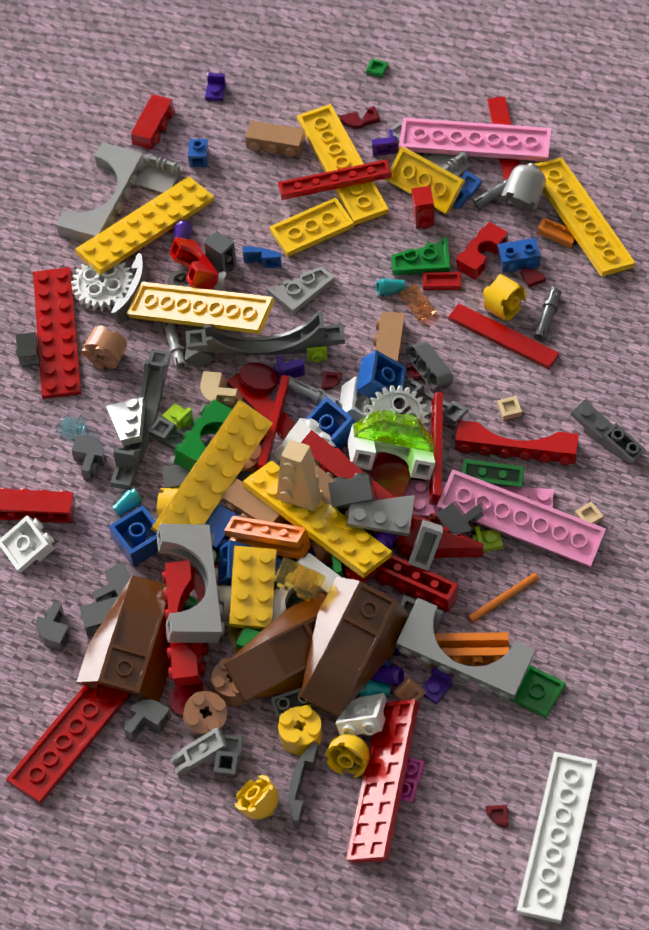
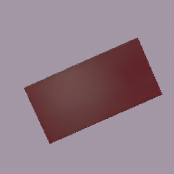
[369,452,412,498]

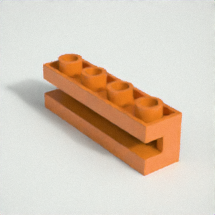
[224,516,311,559]
[424,632,509,668]

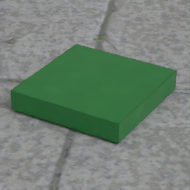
[509,665,566,719]

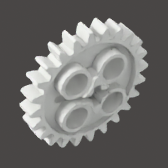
[71,262,133,311]
[364,385,429,437]

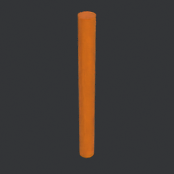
[467,573,539,623]

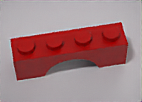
[169,237,219,290]

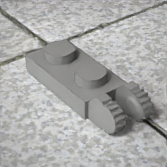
[170,728,228,776]

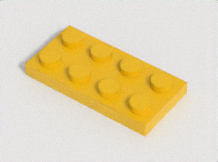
[385,146,465,214]
[269,197,354,257]
[229,546,276,630]

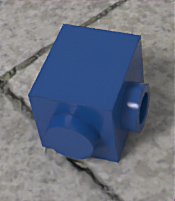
[188,139,209,167]

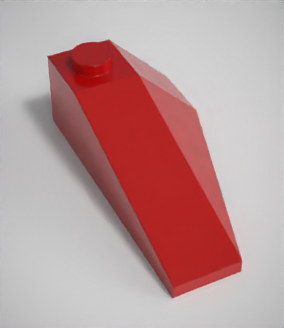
[397,514,484,558]

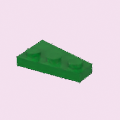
[391,237,450,275]

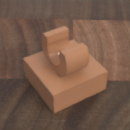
[394,677,425,701]

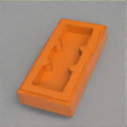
[536,217,575,249]

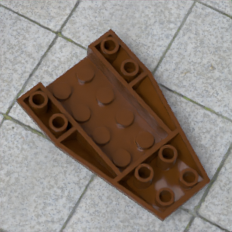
[76,575,170,702]
[300,577,410,717]
[224,593,326,702]

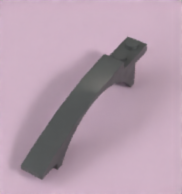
[186,312,345,355]
[110,349,171,490]

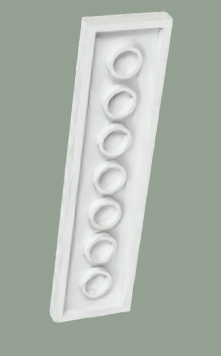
[517,752,597,924]

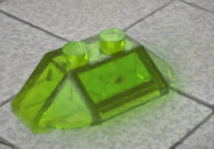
[353,410,434,452]

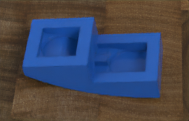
[453,171,483,209]
[243,246,282,268]

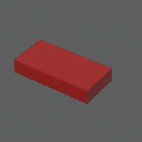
[423,272,461,290]

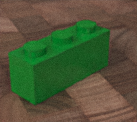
[462,459,525,488]

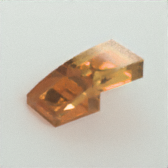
[399,284,436,322]

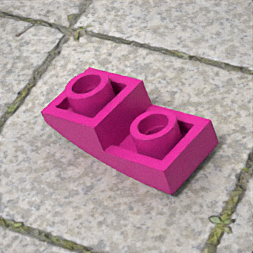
[400,757,425,803]

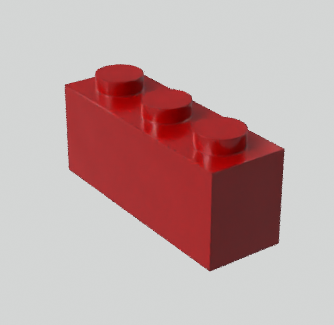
[130,94,175,150]

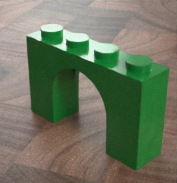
[173,399,233,471]

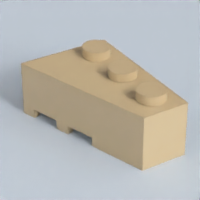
[276,439,324,512]

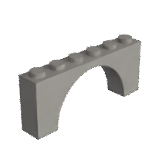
[56,142,145,243]
[157,524,225,643]
[396,598,535,700]

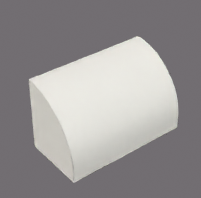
[339,376,370,421]

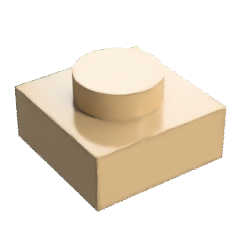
[497,396,522,421]
[574,501,603,524]

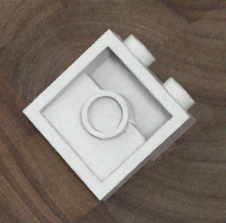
[0,515,55,573]
[336,693,387,736]

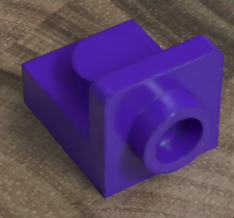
[205,73,226,101]
[372,129,398,156]
[274,356,305,378]
[422,667,451,705]

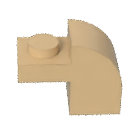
[200,371,243,405]

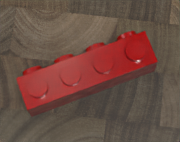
[0,487,76,523]
[375,554,458,613]

